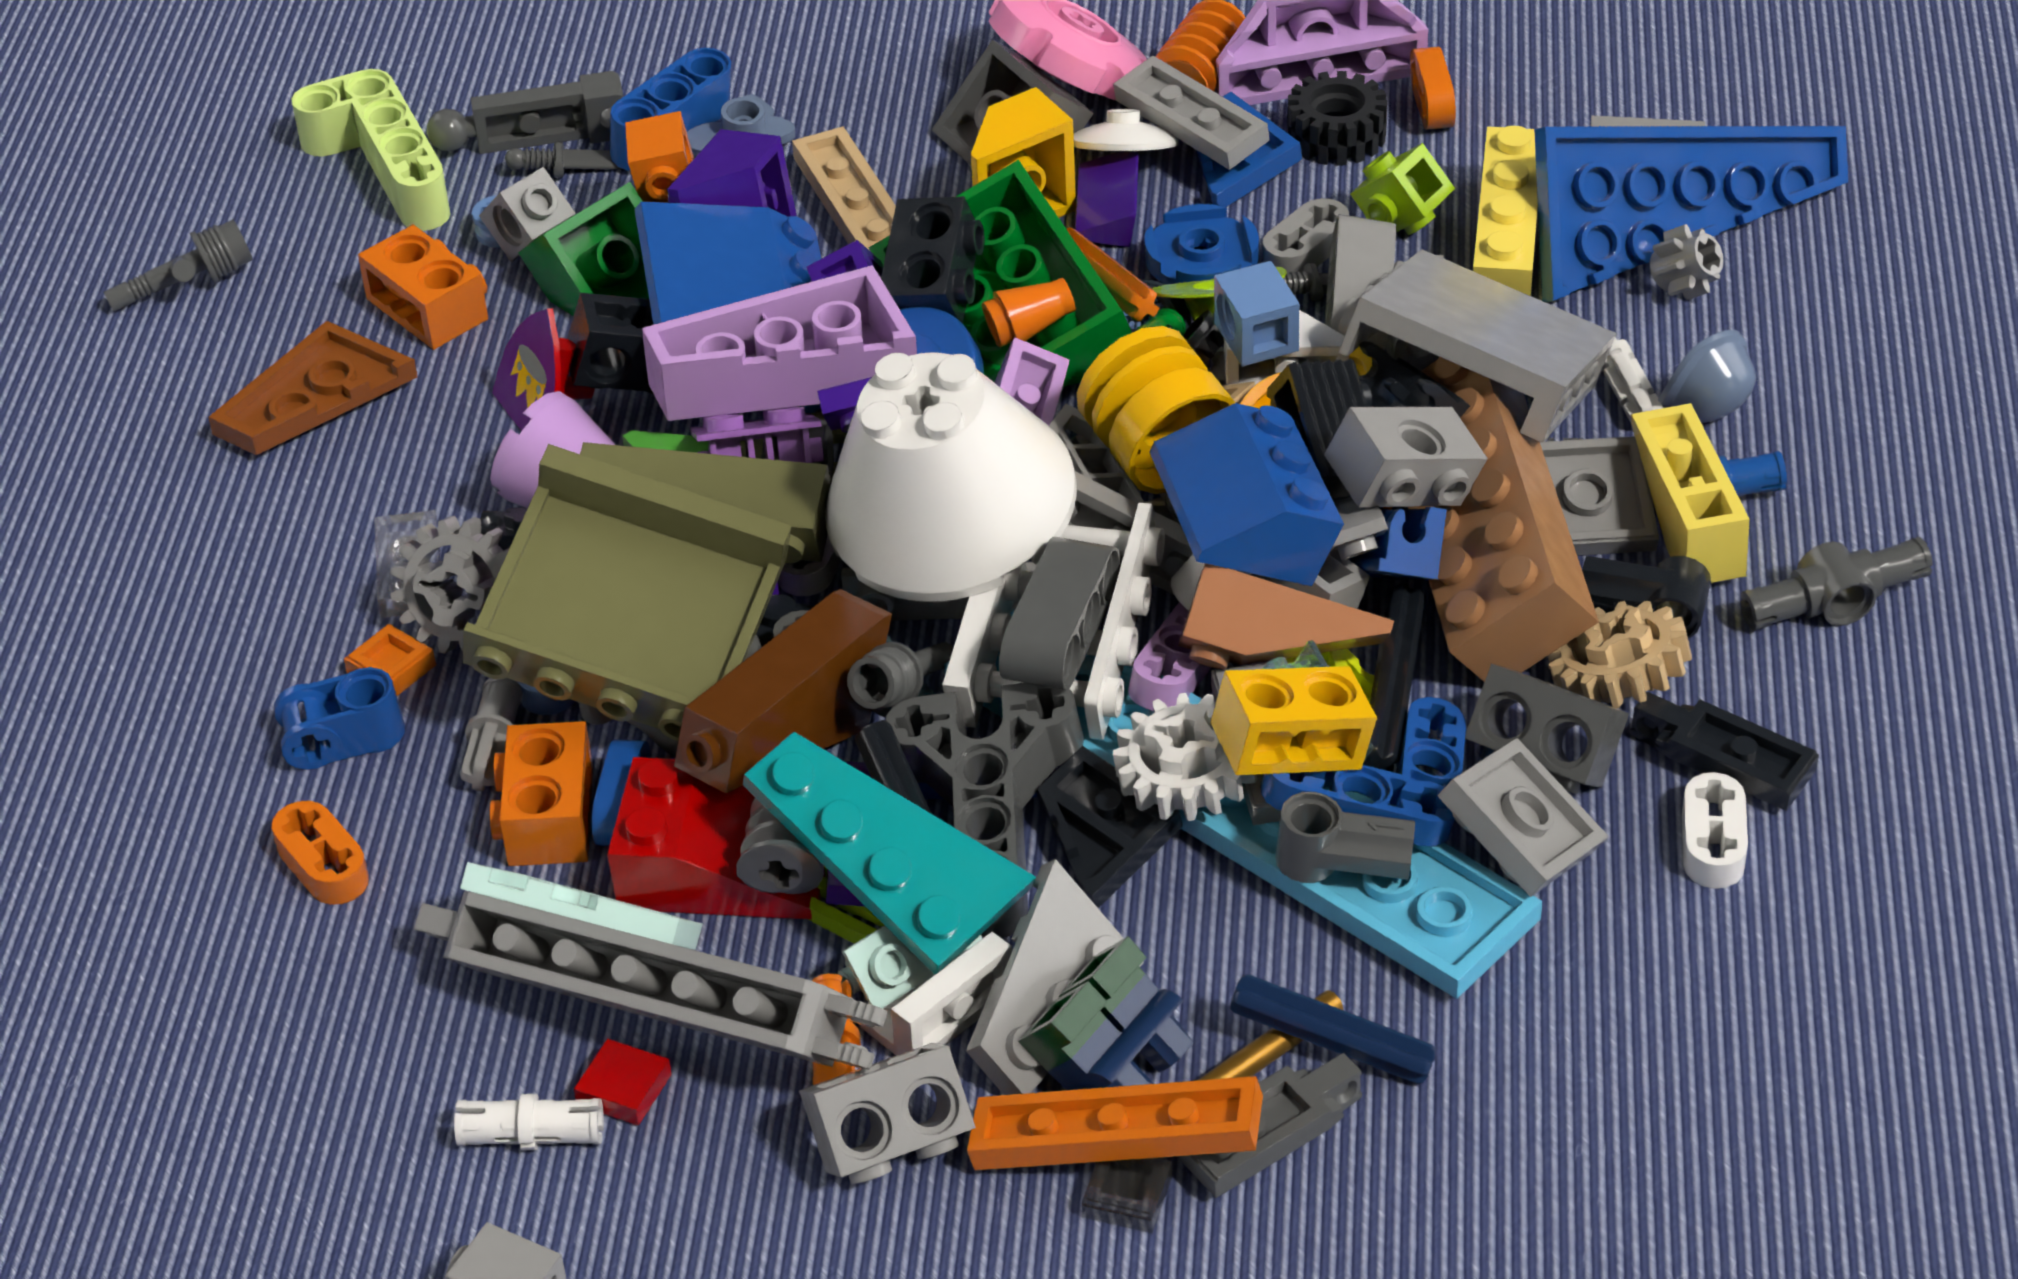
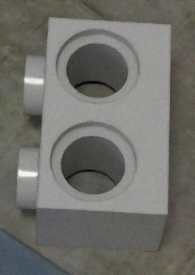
[799,1043,976,1184]

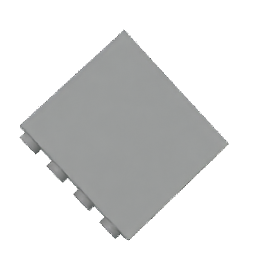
[1338,249,1617,443]

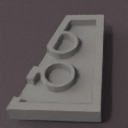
[966,859,1144,1095]

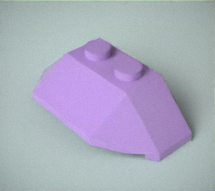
[1216,0,1428,105]

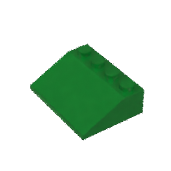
[869,160,1132,387]

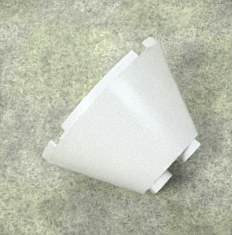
[825,353,1077,601]

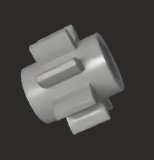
[1650,224,1723,300]

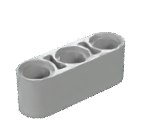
[1325,214,1396,351]

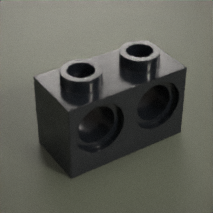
[881,196,985,324]
[567,293,653,394]

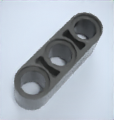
[999,537,1120,690]

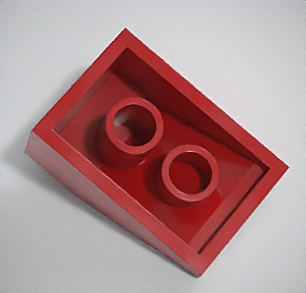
[607,757,826,920]

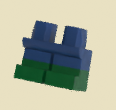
[1018,936,1194,1090]

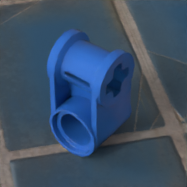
[274,667,405,770]

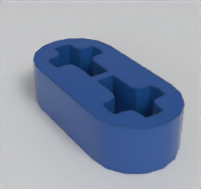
[592,739,651,847]

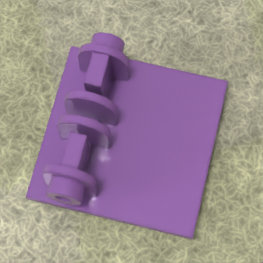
[689,406,823,463]

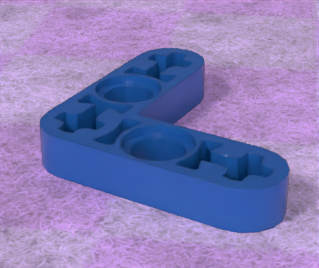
[1260,697,1466,847]

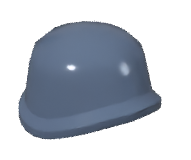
[1658,330,1757,423]

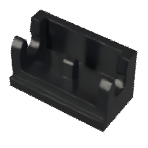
[1359,341,1470,418]

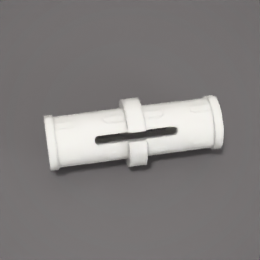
[454,1094,604,1150]

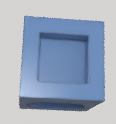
[1214,261,1300,366]

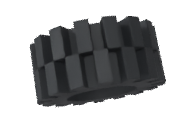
[1287,71,1387,166]

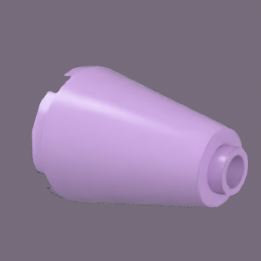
[490,391,615,508]

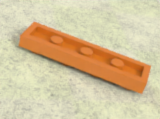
[967,1076,1263,1170]

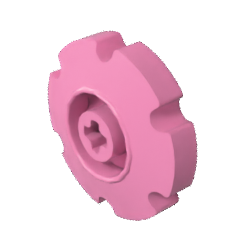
[988,0,1147,100]

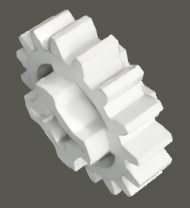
[1113,693,1258,821]

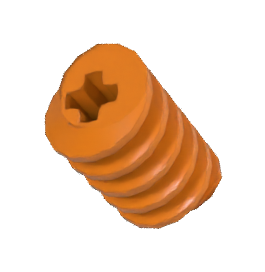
[1155,0,1246,91]

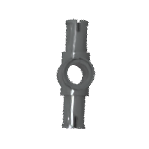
[1740,537,1933,631]

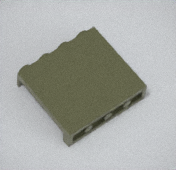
[463,444,792,741]

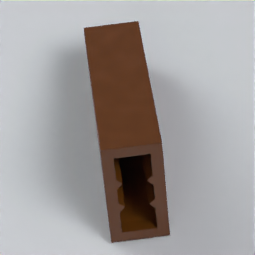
[674,589,892,793]

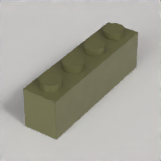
[580,442,831,564]

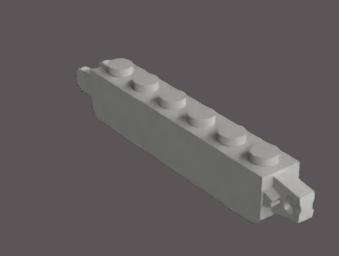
[414,891,888,1070]

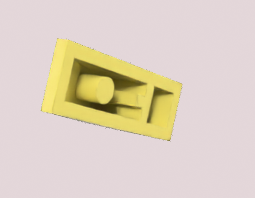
[1631,403,1750,583]

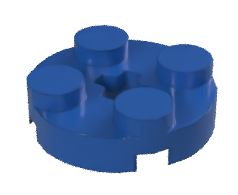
[1144,204,1259,285]

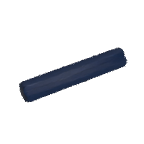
[1230,974,1436,1084]

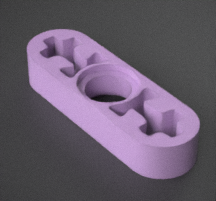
[1128,602,1211,711]

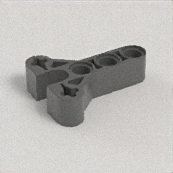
[885,683,1084,938]

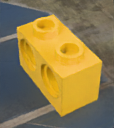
[1210,666,1377,775]

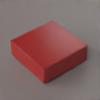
[574,1038,672,1126]

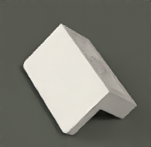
[860,932,1012,1055]

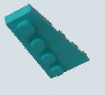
[743,732,1036,975]

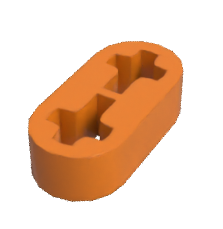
[1410,46,1456,130]
[271,800,369,905]

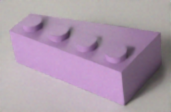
[642,265,917,421]

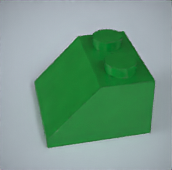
[518,182,649,316]

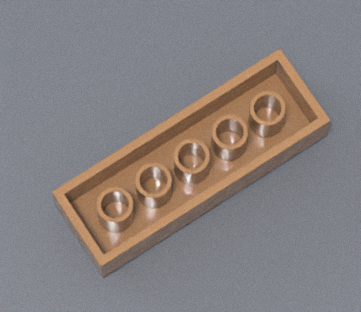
[1408,357,1599,682]

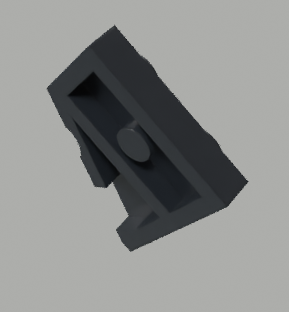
[1038,746,1183,908]

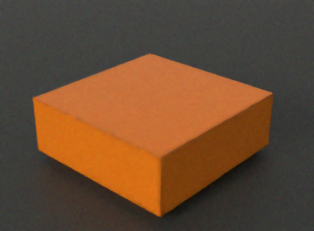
[344,624,436,696]

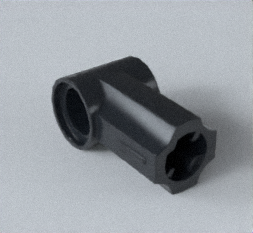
[1582,556,1711,638]

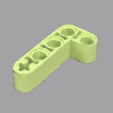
[291,69,451,231]

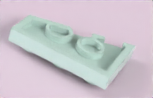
[460,862,703,950]

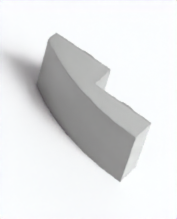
[1330,497,1388,560]

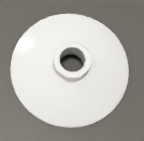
[1074,109,1179,151]

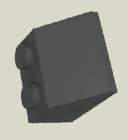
[932,39,1094,165]

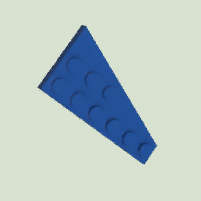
[1534,126,1848,302]

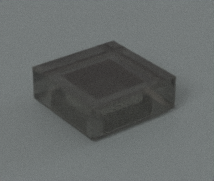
[1082,1158,1172,1234]

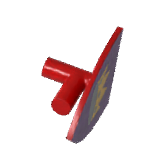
[492,308,595,431]

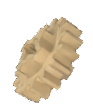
[1548,601,1692,708]

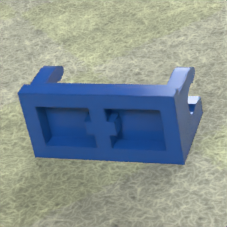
[1349,507,1447,580]

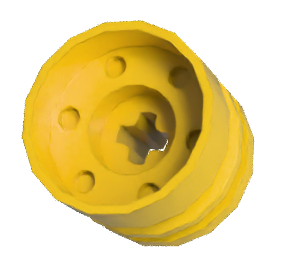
[1077,326,1235,494]

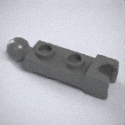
[426,71,623,154]

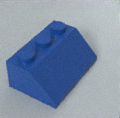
[1149,403,1344,586]

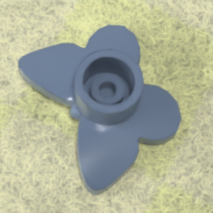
[687,94,795,158]

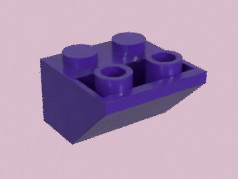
[667,129,797,217]

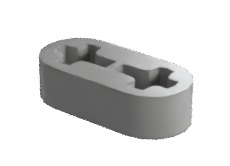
[1263,198,1349,273]

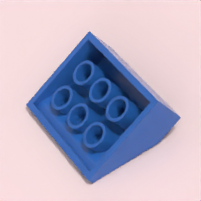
[635,202,822,413]

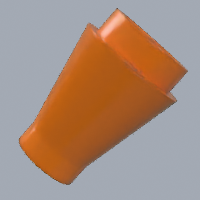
[982,278,1076,347]

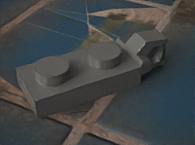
[1177,1053,1362,1198]

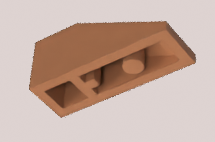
[1178,564,1394,669]

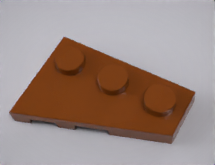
[208,321,418,455]

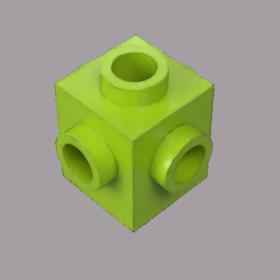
[1350,143,1455,235]

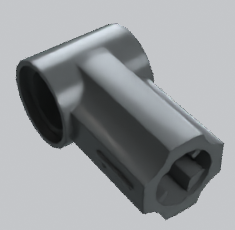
[1275,792,1415,883]

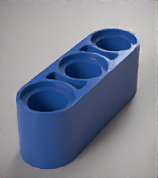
[610,47,731,170]

